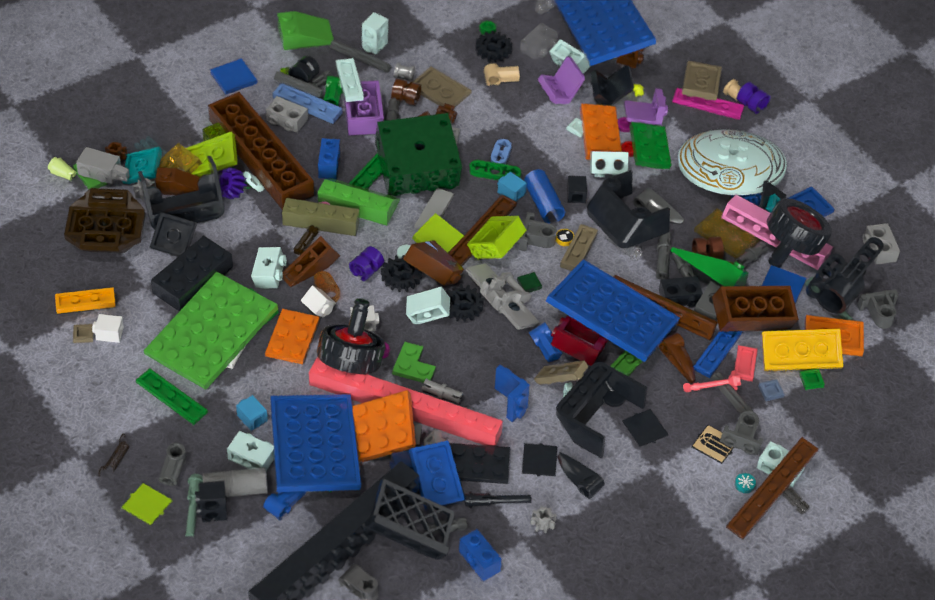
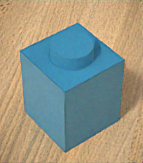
[497,172,527,202]
[236,395,268,431]

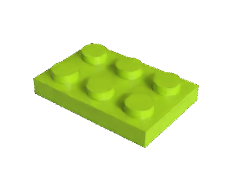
[183,131,238,177]

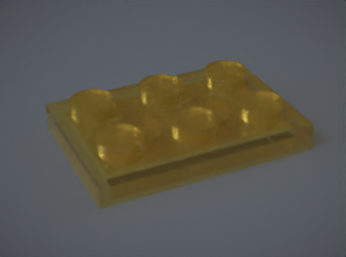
[694,208,760,259]

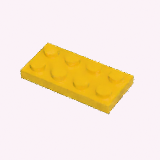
[761,329,843,371]

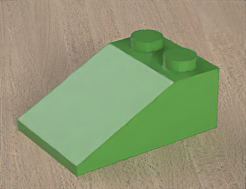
[277,11,334,50]

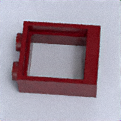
[550,315,608,366]

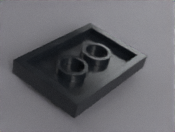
[449,443,510,484]

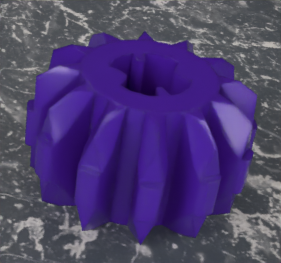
[218,168,247,199]

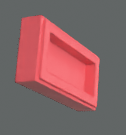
[734,345,757,382]

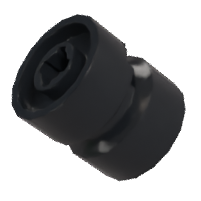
[288,56,319,83]

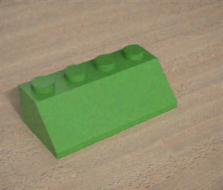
[318,178,400,226]

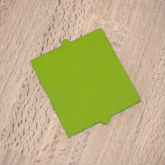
[122,483,172,525]

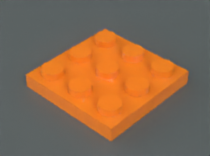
[353,390,416,462]

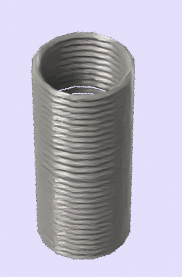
[203,467,267,497]

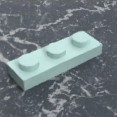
[336,58,364,102]

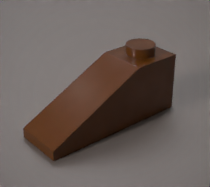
[155,168,200,195]
[283,236,340,287]

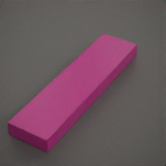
[672,88,744,120]

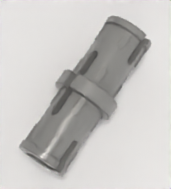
[422,378,463,404]

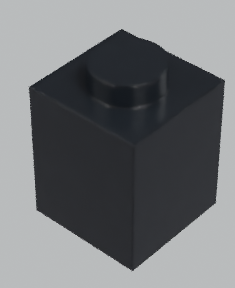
[567,176,587,203]

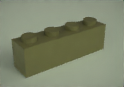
[282,198,359,236]

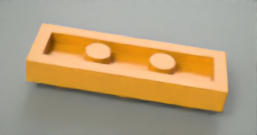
[55,287,116,314]

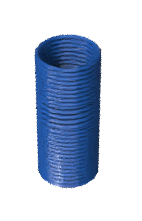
[524,169,565,224]

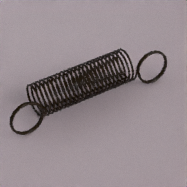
[98,433,130,476]

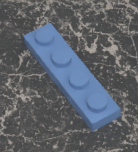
[273,83,342,124]

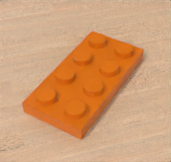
[580,104,622,161]

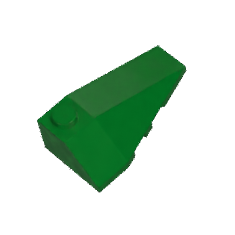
[670,247,749,286]

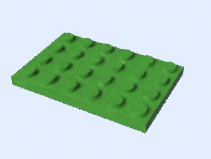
[143,272,278,390]

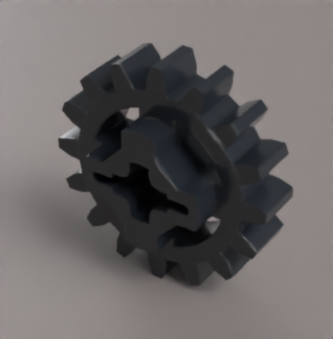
[475,31,513,63]
[381,255,422,292]
[446,284,484,322]

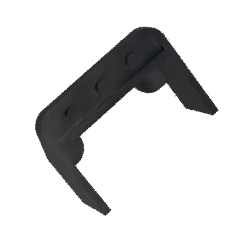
[138,156,224,230]
[587,170,670,248]
[556,362,647,458]

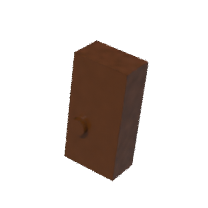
[712,286,799,332]

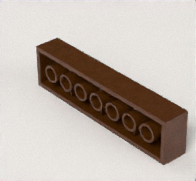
[208,92,314,210]

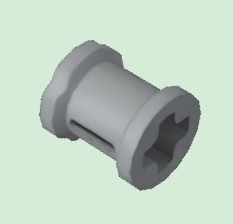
[394,63,415,81]

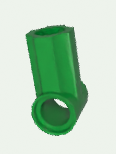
[324,76,343,106]

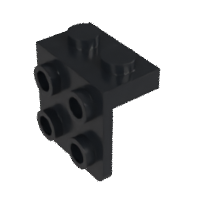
[590,65,634,106]

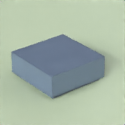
[758,379,785,401]

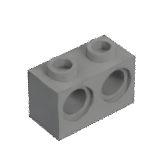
[266,96,308,133]
[862,223,900,264]

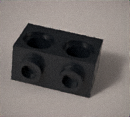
[659,276,703,307]
[195,481,227,522]

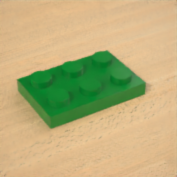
[630,122,672,169]

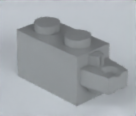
[76,147,130,184]

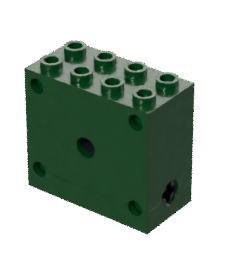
[375,113,462,196]

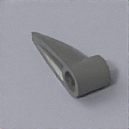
[633,188,684,224]

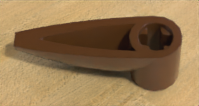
[659,333,695,384]

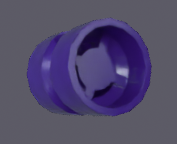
[737,82,770,114]
[349,246,385,281]

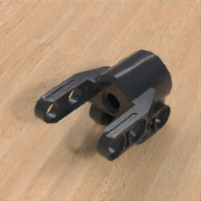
[806,237,884,314]

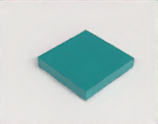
[122,147,162,184]

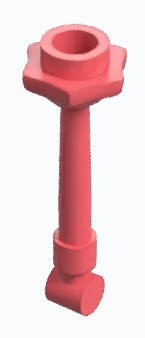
[683,370,741,392]

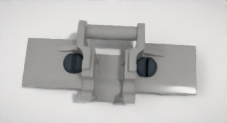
[465,263,540,330]

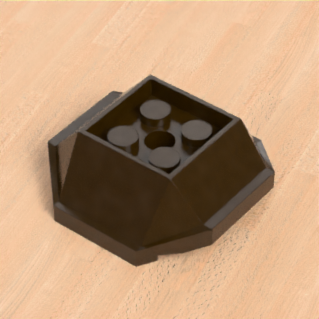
[64,188,146,253]

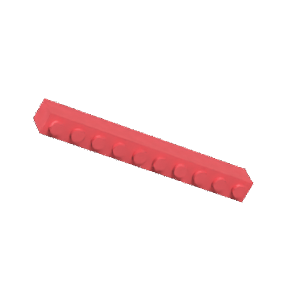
[309,357,503,446]

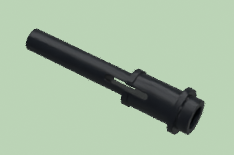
[464,491,531,508]

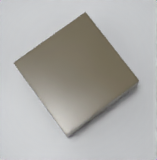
[73,324,94,343]

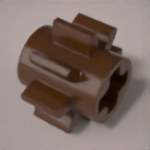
[436,103,457,124]
[105,142,127,162]

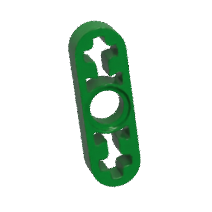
[469,160,521,180]

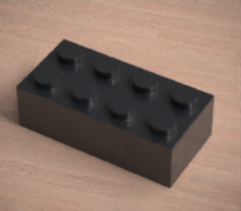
[151,235,233,312]

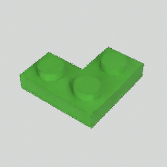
[392,342,436,383]

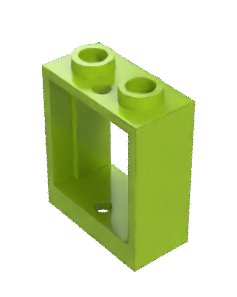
[467,216,526,259]

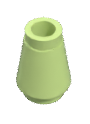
[48,157,76,181]

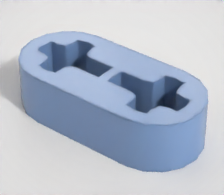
[490,139,511,165]

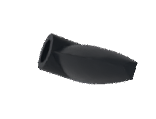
[557,452,605,499]

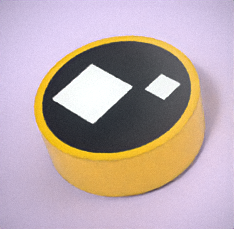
[556,229,574,246]

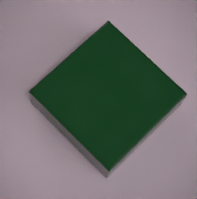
[517,272,542,293]

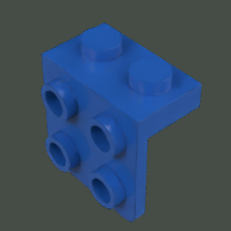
[495,365,530,422]

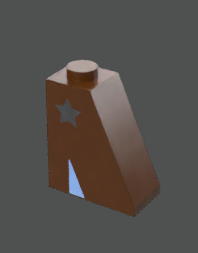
[403,240,464,286]

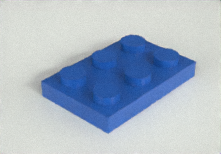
[408,440,465,510]

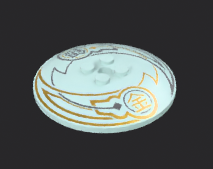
[678,130,787,195]

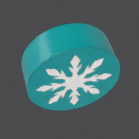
[735,473,756,493]

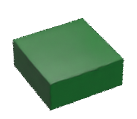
[799,369,825,390]

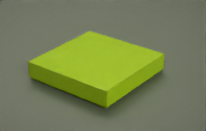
[412,213,464,253]

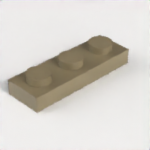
[560,224,598,271]
[534,361,588,385]

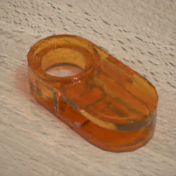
[314,271,340,302]

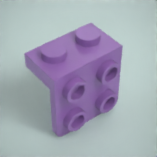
[538,56,585,104]
[624,88,668,125]

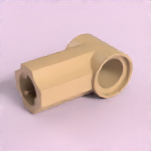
[484,64,520,86]

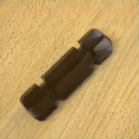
[294,225,318,255]

